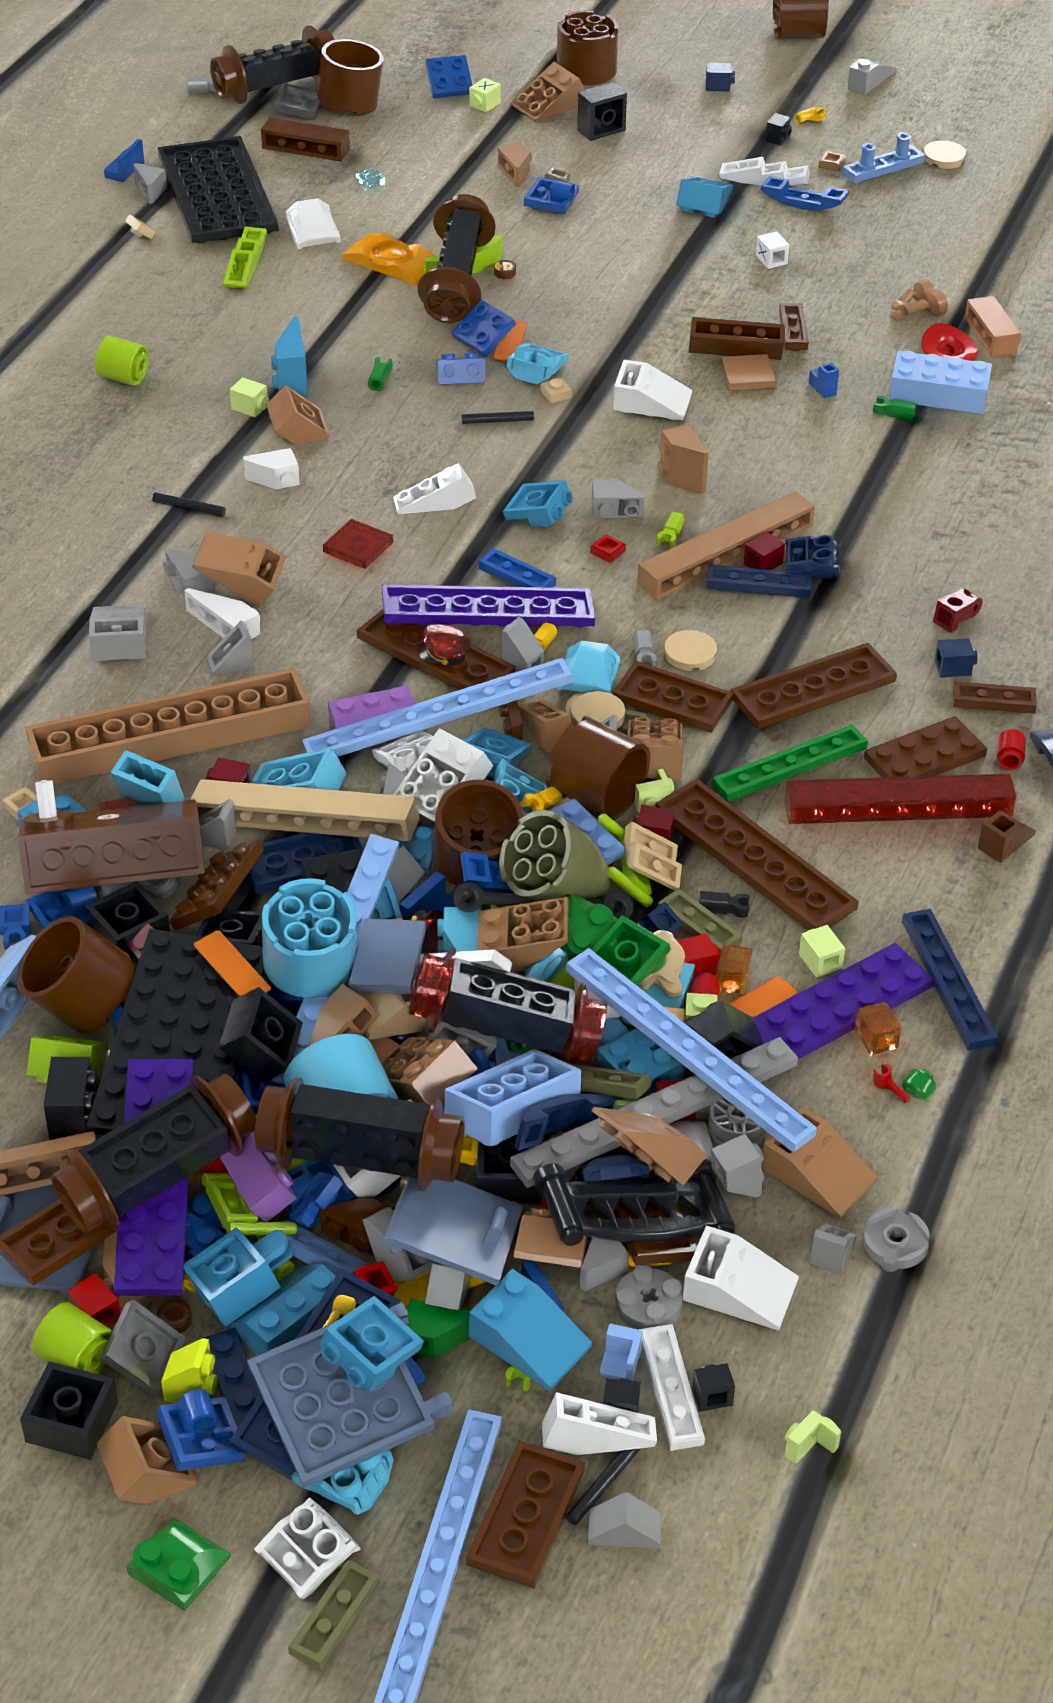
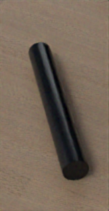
[461,411,534,424]
[152,492,226,517]
[566,1448,640,1525]

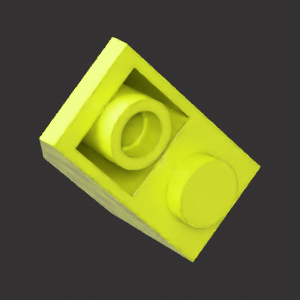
[161,1338,217,1403]

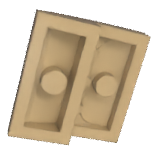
[624,822,682,891]

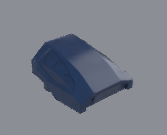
[785,535,841,578]
[576,1152,649,1182]

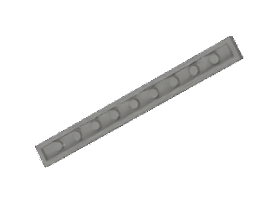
[510,1037,798,1188]

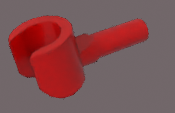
[873,1064,910,1103]

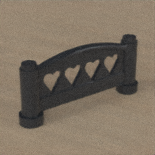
[451,882,633,919]
[533,1160,735,1246]

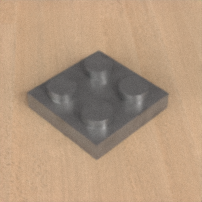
[274,83,321,120]
[99,1299,186,1397]

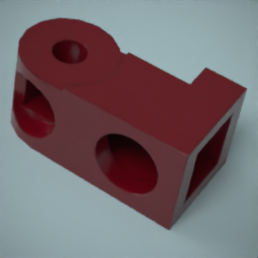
[933,588,983,633]

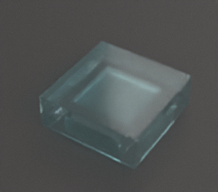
[356,168,385,189]

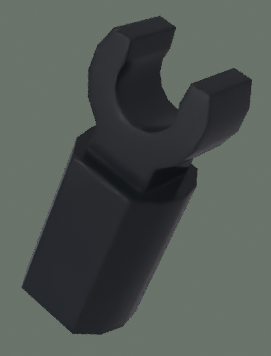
[699,891,750,918]

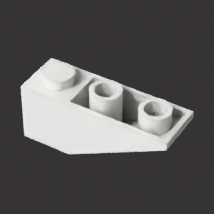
[394,463,476,514]

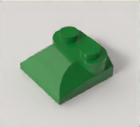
[560,894,618,960]
[591,915,671,986]
[127,1517,231,1611]

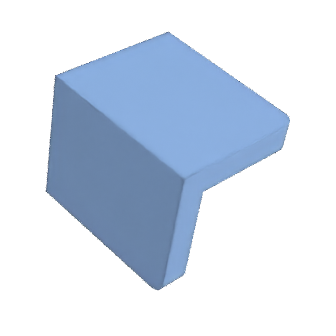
[599,1323,643,1381]

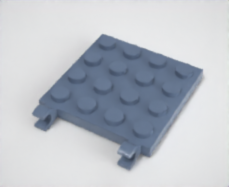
[247,1303,453,1488]

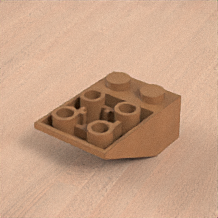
[510,62,585,122]
[192,532,286,607]
[627,717,683,780]
[477,897,569,974]
[381,1037,478,1106]
[761,1106,878,1219]
[591,1107,707,1186]

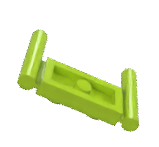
[598,814,653,907]
[202,1173,297,1236]

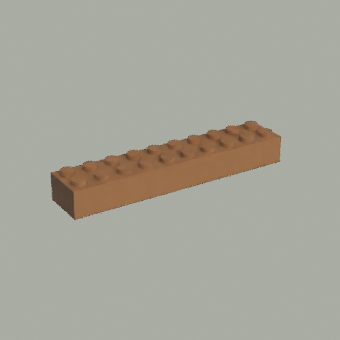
[25,668,311,785]

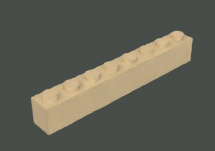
[190,779,420,842]

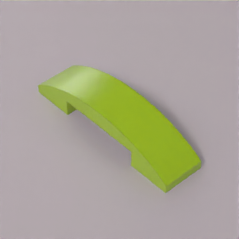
[424,234,503,274]

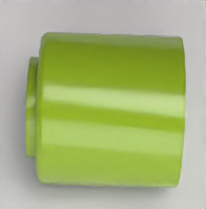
[95,335,149,386]
[32,1302,112,1374]

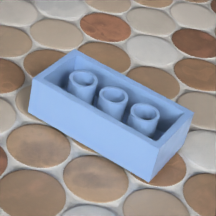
[889,351,992,414]
[444,1049,581,1146]

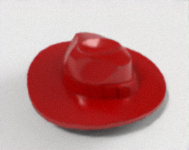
[921,323,978,361]

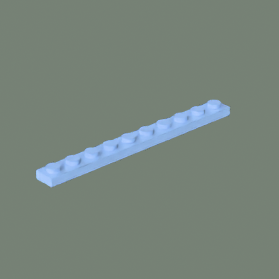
[302,658,573,757]
[273,834,399,1084]
[566,948,817,1153]
[374,1409,502,1703]

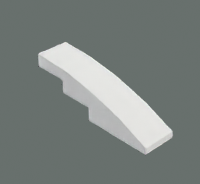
[719,157,810,185]

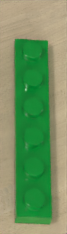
[712,724,868,802]

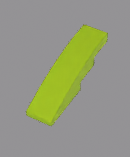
[223,227,267,289]

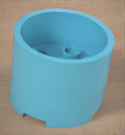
[262,878,357,998]
[284,1034,398,1099]

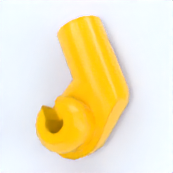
[794,107,827,123]

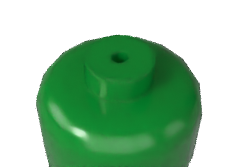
[902,1069,936,1099]

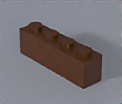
[261,117,350,162]
[689,317,785,360]

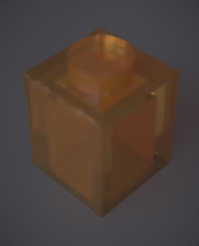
[717,944,753,995]
[855,1002,902,1055]

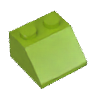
[26,1034,109,1083]

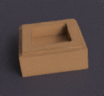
[818,151,846,172]

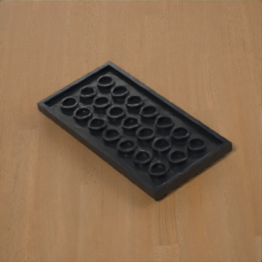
[158,136,279,243]
[86,928,265,1135]

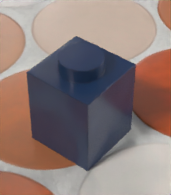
[705,62,735,92]
[935,638,978,678]

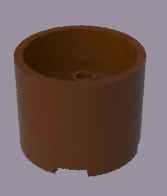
[773,0,829,39]
[557,10,619,85]
[317,39,384,115]
[545,716,650,820]
[431,780,524,886]
[17,916,137,1034]

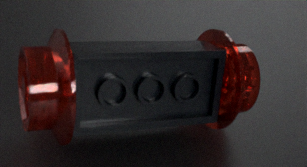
[408,948,607,1064]

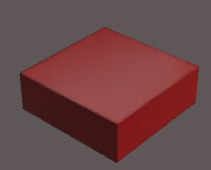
[590,534,626,563]

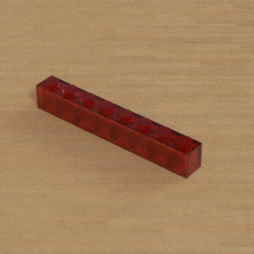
[785,774,1016,824]

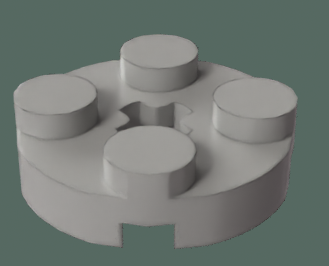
[862,1208,929,1272]
[615,1264,683,1329]

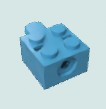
[596,1018,684,1100]
[183,1227,293,1327]

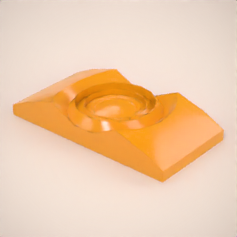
[342,233,435,285]

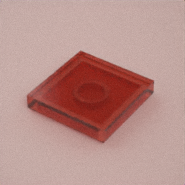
[323,519,393,569]

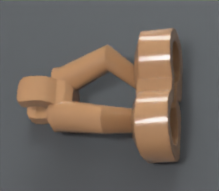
[891,279,948,320]

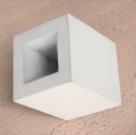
[756,232,789,269]

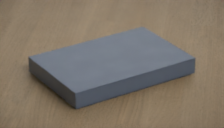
[349,918,426,994]

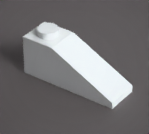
[184,588,261,639]
[542,1392,657,1455]

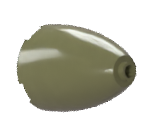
[499,810,611,901]

